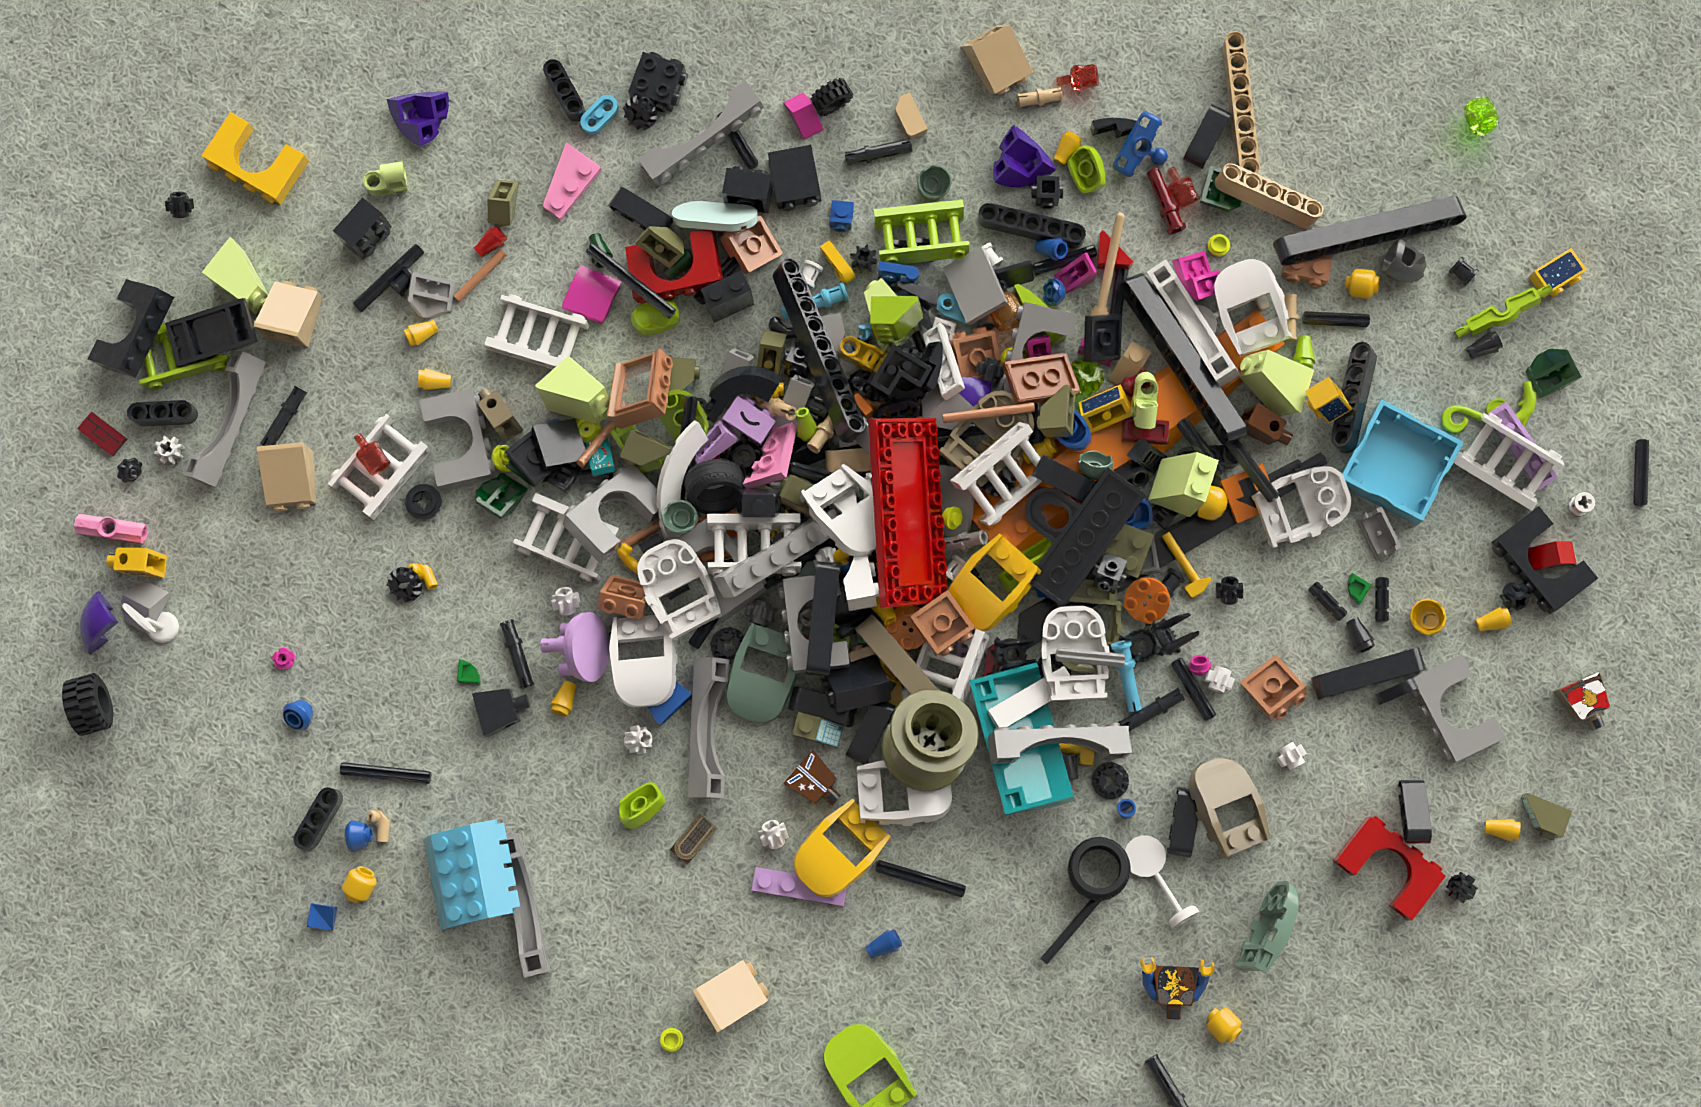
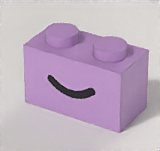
[722,396,776,446]

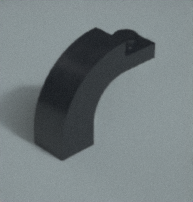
[705,366,780,423]

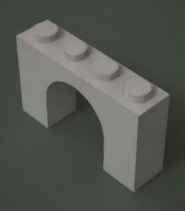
[999,302,1078,393]
[720,348,816,433]
[419,388,496,490]
[562,465,659,563]
[676,518,767,622]
[779,575,849,674]
[1409,654,1506,764]

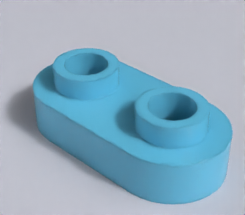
[580,95,619,135]
[936,293,977,326]

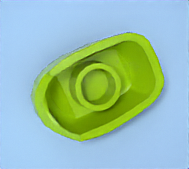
[1067,145,1106,194]
[630,300,680,336]
[619,782,666,829]

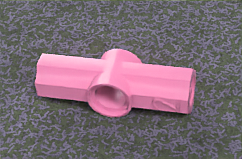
[74,514,148,544]

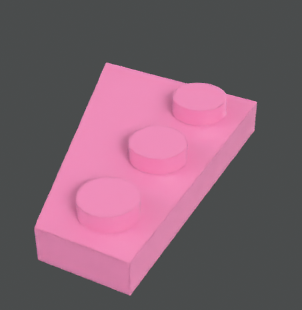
[543,142,602,220]
[743,423,797,489]

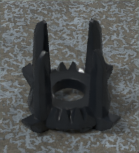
[720,434,763,480]
[1151,613,1199,655]
[1119,623,1164,669]
[994,634,1038,672]

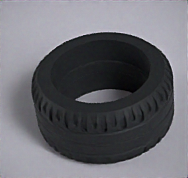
[684,459,746,514]
[1068,837,1131,901]

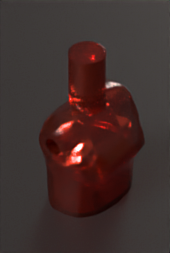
[1057,63,1099,91]
[1167,167,1200,209]
[354,433,391,476]

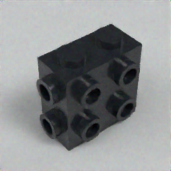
[628,52,688,112]

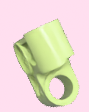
[363,161,408,196]
[1131,372,1158,429]

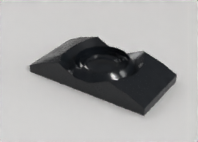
[165,298,258,367]

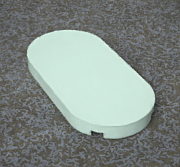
[672,201,758,232]

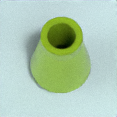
[1293,335,1315,369]
[795,407,818,442]

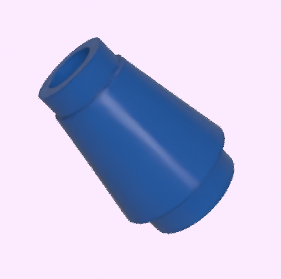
[1034,238,1068,261]
[866,929,902,958]

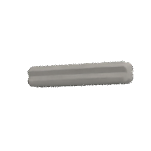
[1055,648,1125,667]

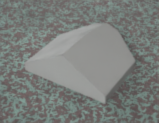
[407,271,455,319]
[921,383,973,431]
[121,581,171,634]

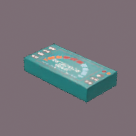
[585,437,615,476]

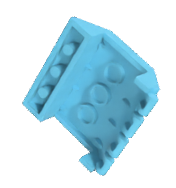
[424,820,520,931]

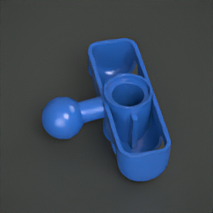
[1113,111,1168,177]

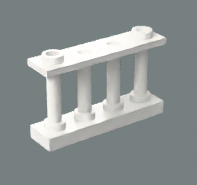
[484,294,589,370]
[1453,413,1564,511]
[328,414,432,520]
[950,422,1042,526]
[513,493,621,582]
[707,513,801,576]
[902,629,989,703]

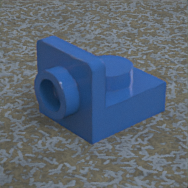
[829,200,854,232]

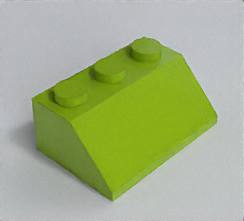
[870,296,923,344]

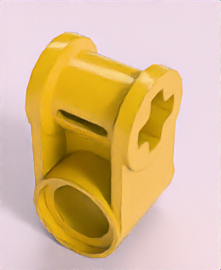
[838,336,883,373]

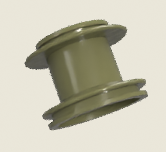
[882,690,979,791]

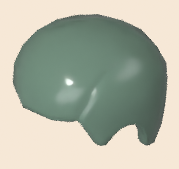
[917,165,952,200]
[1078,450,1114,480]
[661,500,698,535]

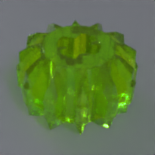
[1464,96,1499,136]
[1071,357,1105,396]

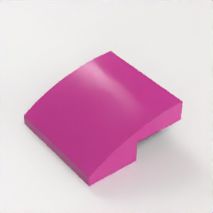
[1172,251,1220,301]
[562,266,622,325]

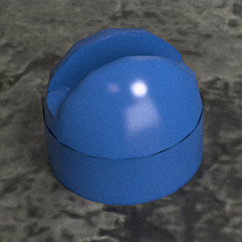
[1117,799,1136,819]

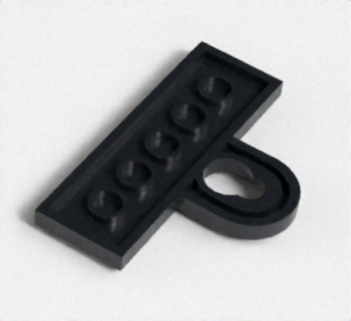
[1025,468,1146,607]

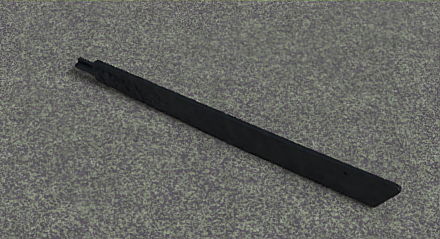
[1017,452,1328,650]

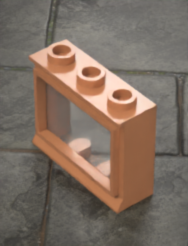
[607,348,673,429]

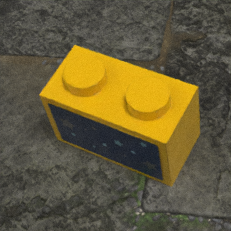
[1529,248,1587,299]
[1305,377,1352,424]
[1079,384,1132,433]

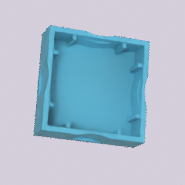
[1341,399,1464,525]

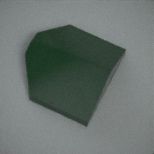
[1200,166,1242,212]
[1526,349,1582,398]
[476,473,528,519]

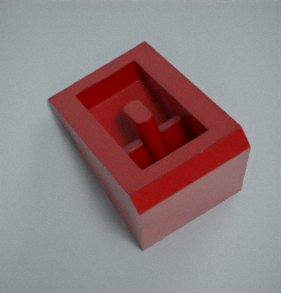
[1097,230,1134,270]
[1528,541,1577,571]

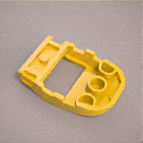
[948,534,1041,632]
[793,799,891,898]

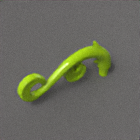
[1441,381,1536,434]

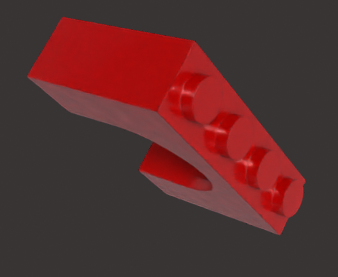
[625,230,723,304]
[1333,816,1446,921]

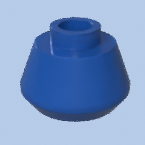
[283,700,313,730]
[345,820,373,852]

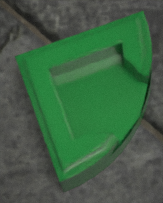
[1348,573,1372,604]
[457,659,481,684]

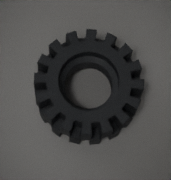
[810,78,853,116]

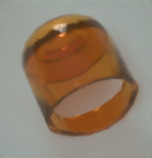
[989,291,1021,332]

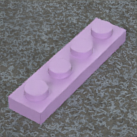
[1486,402,1558,490]
[752,867,847,906]

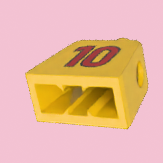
[106,548,167,578]

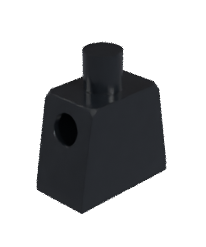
[737,489,781,517]
[472,689,531,737]

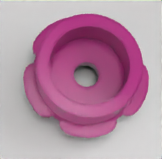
[272,647,295,670]
[1188,655,1211,676]

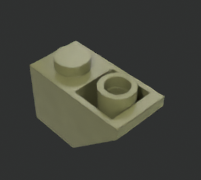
[779,475,815,508]

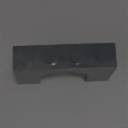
[87,279,175,378]
[1491,506,1598,614]

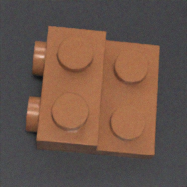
[720,215,783,275]
[1281,233,1332,287]
[949,327,1001,379]
[597,575,648,619]
[910,590,975,657]
[1240,655,1307,721]

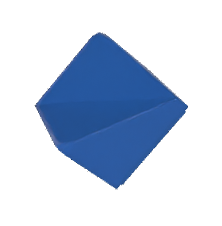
[307,903,338,930]

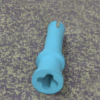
[780,282,849,321]
[1111,640,1142,712]

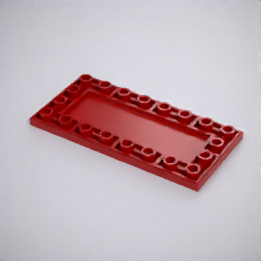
[868,418,948,608]

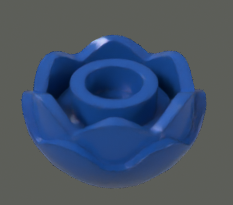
[1043,278,1066,306]

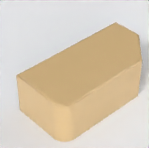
[895,92,928,140]

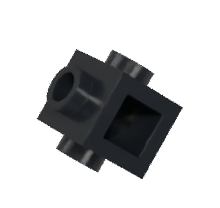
[1031,175,1063,209]
[782,340,812,379]
[1092,552,1127,594]

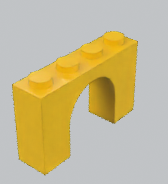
[201,112,309,205]

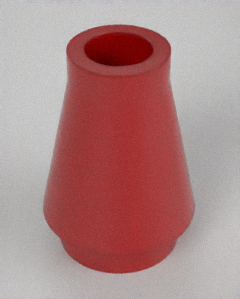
[473,225,507,257]

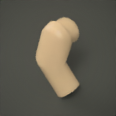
[367,810,390,842]

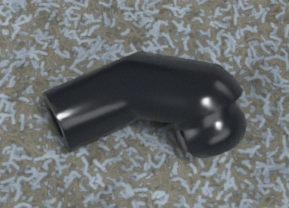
[768,317,797,339]

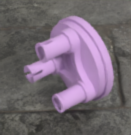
[540,612,609,682]

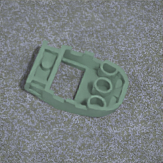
[725,623,797,723]
[1234,881,1298,973]

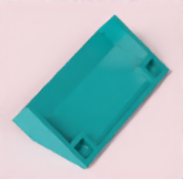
[970,662,1075,815]

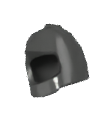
[1381,239,1427,283]

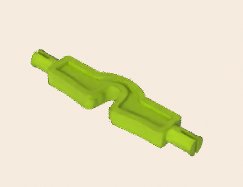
[1454,284,1553,339]

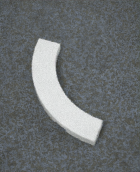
[656,421,709,541]

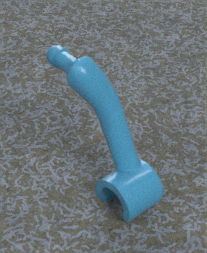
[859,324,872,341]

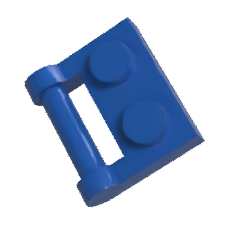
[878,262,919,286]

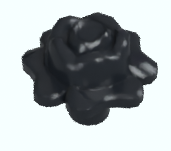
[117,457,142,483]

